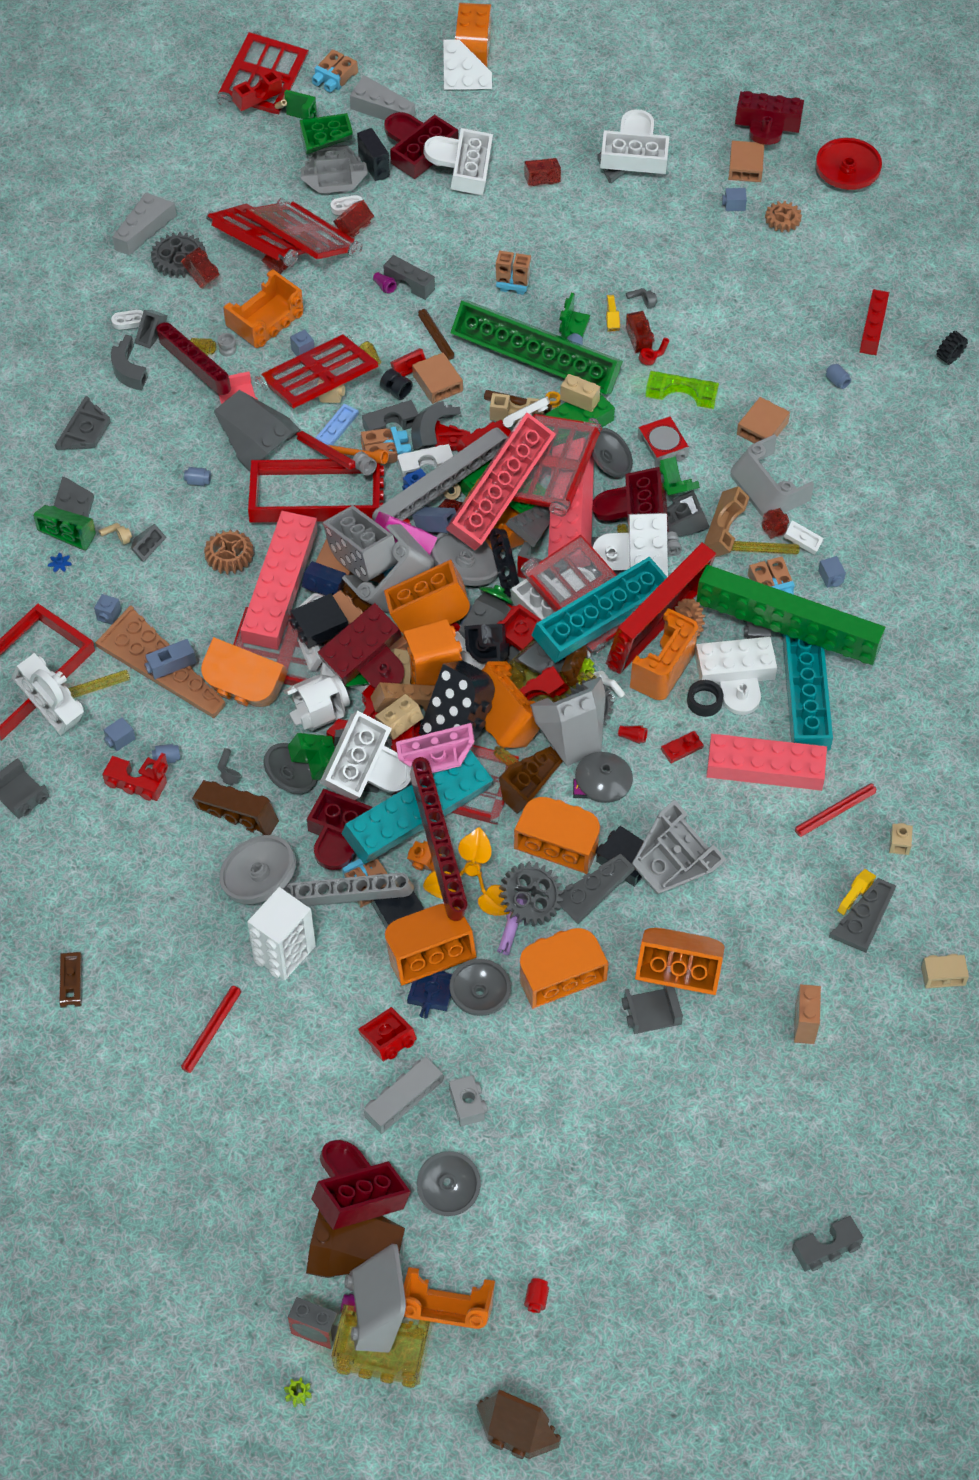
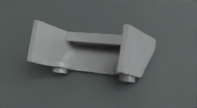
[731,434,814,519]
[342,524,434,613]

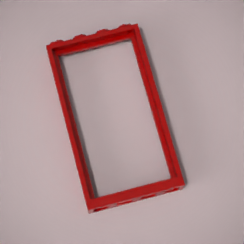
[248,459,384,523]
[605,542,717,674]
[0,603,95,741]

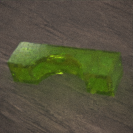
[646,371,719,409]

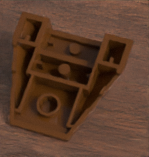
[306,1211,405,1278]
[477,1389,561,1459]

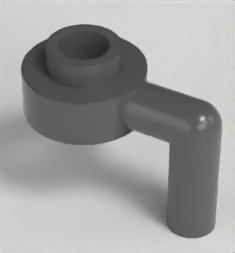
[626,288,657,309]
[217,748,241,785]

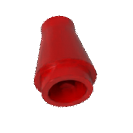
[618,725,648,744]

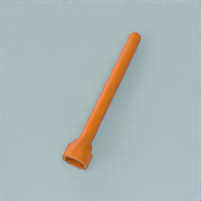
[328,445,389,464]

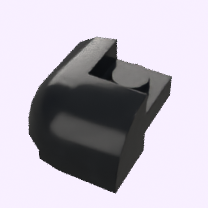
[464,624,509,663]

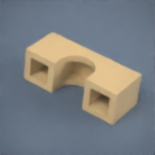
[490,393,545,424]

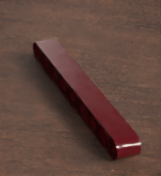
[410,757,467,921]

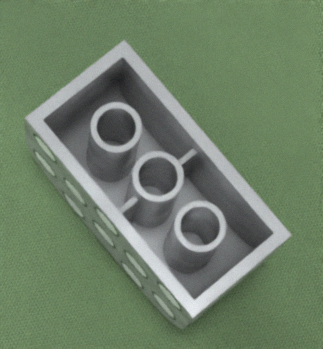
[322,505,398,582]

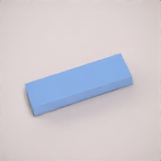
[316,404,359,445]

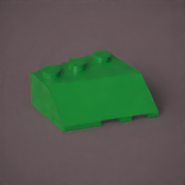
[299,113,353,155]
[33,505,96,551]

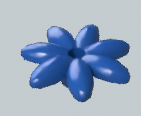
[48,553,72,572]

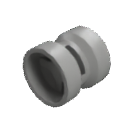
[218,333,236,357]
[352,451,377,476]
[667,531,682,557]

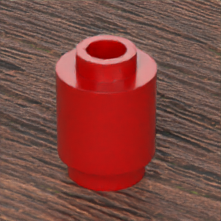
[524,1278,549,1313]

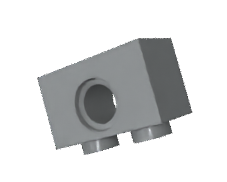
[449,1075,487,1127]

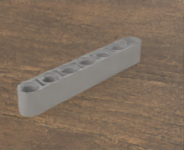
[283,873,414,906]

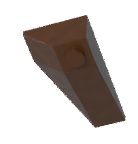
[499,746,563,814]

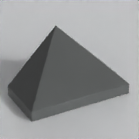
[131,524,167,562]

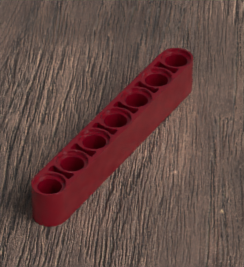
[156,322,231,395]

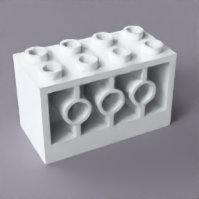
[247,887,316,981]

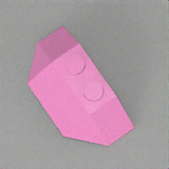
[396,723,474,773]

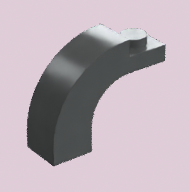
[111,334,148,391]
[411,401,461,449]

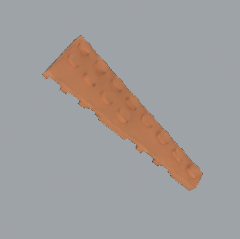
[95,605,226,718]

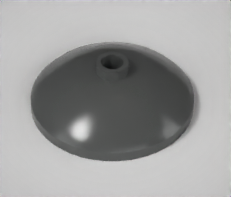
[592,428,633,477]
[263,743,317,794]
[575,752,633,803]
[450,959,511,1016]
[417,1151,481,1216]

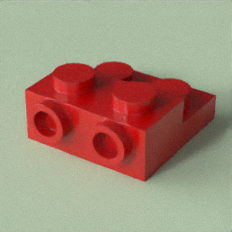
[497,604,541,652]
[358,1007,417,1062]

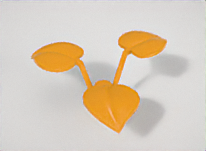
[423,827,510,916]

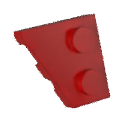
[435,420,470,451]

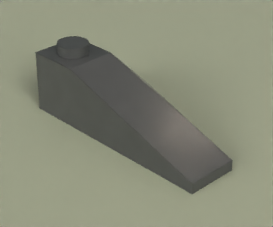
[667,490,710,537]

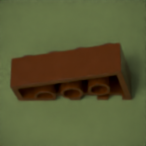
[192,780,279,835]

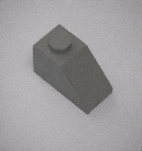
[135,310,168,349]

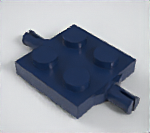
[407,970,452,1019]

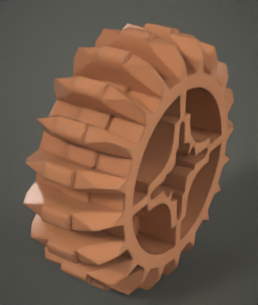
[204,529,254,575]

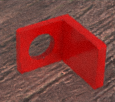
[138,753,168,782]

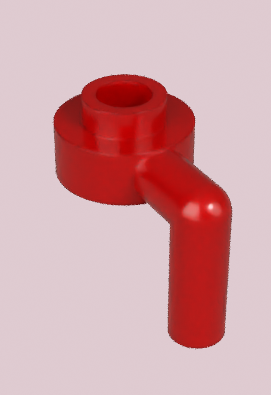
[639,338,670,365]

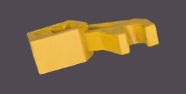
[606,295,620,332]
[837,869,876,915]

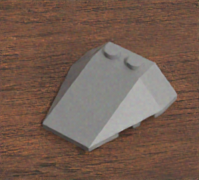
[300,145,368,194]
[530,677,606,766]
[632,799,726,894]

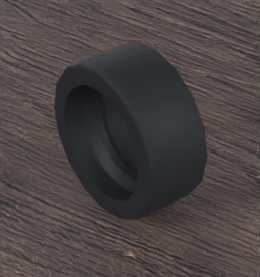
[687,680,724,717]

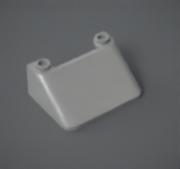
[344,1244,406,1353]

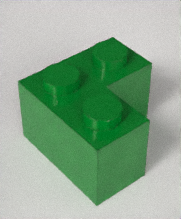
[288,733,335,780]

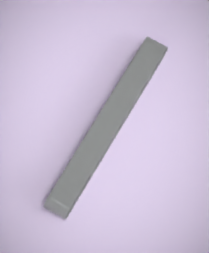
[372,428,508,521]

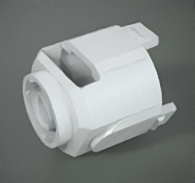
[283,675,350,731]

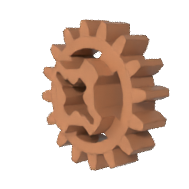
[765,201,802,233]
[675,599,705,637]

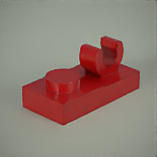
[390,348,426,376]
[661,731,704,764]

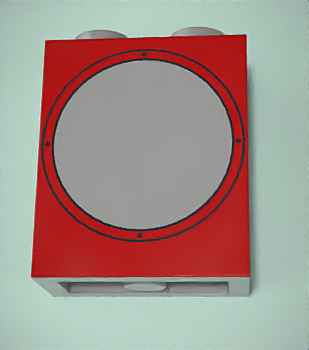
[638,416,689,467]

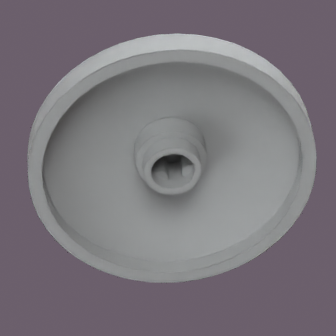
[430,532,502,586]
[219,835,296,904]

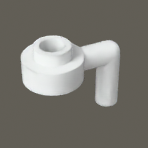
[589,671,625,698]

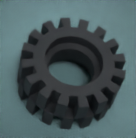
[936,331,968,365]

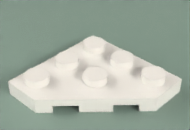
[443,40,492,90]

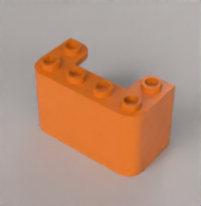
[223,269,303,348]
[630,608,698,700]
[403,619,462,686]
[482,661,540,748]

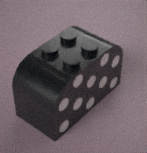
[418,660,495,740]

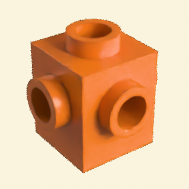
[407,841,442,872]

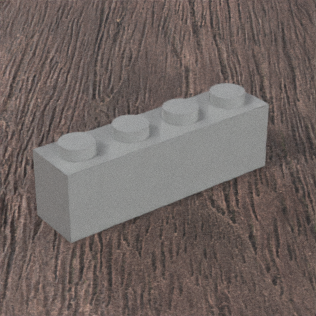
[364,1057,443,1134]

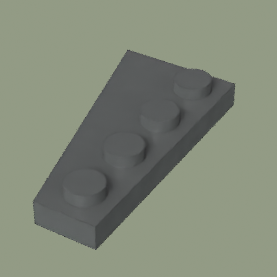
[506,505,550,547]
[558,854,635,924]
[829,878,897,953]

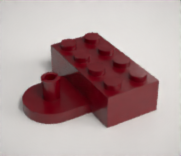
[735,91,804,145]
[384,112,459,179]
[592,467,669,532]
[317,603,405,689]
[306,788,380,870]
[311,1140,411,1230]

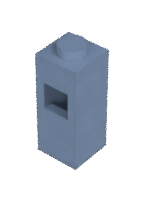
[412,507,456,533]
[144,639,196,680]

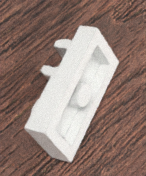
[783,520,824,555]
[298,640,322,671]

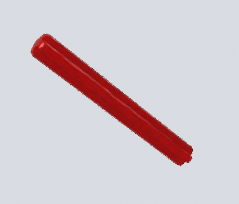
[296,431,356,470]
[795,783,877,837]
[181,985,241,1073]

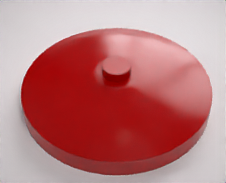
[816,138,882,190]

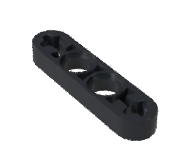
[489,528,519,598]

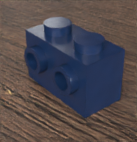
[301,561,346,595]

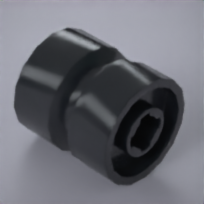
[380,368,413,400]

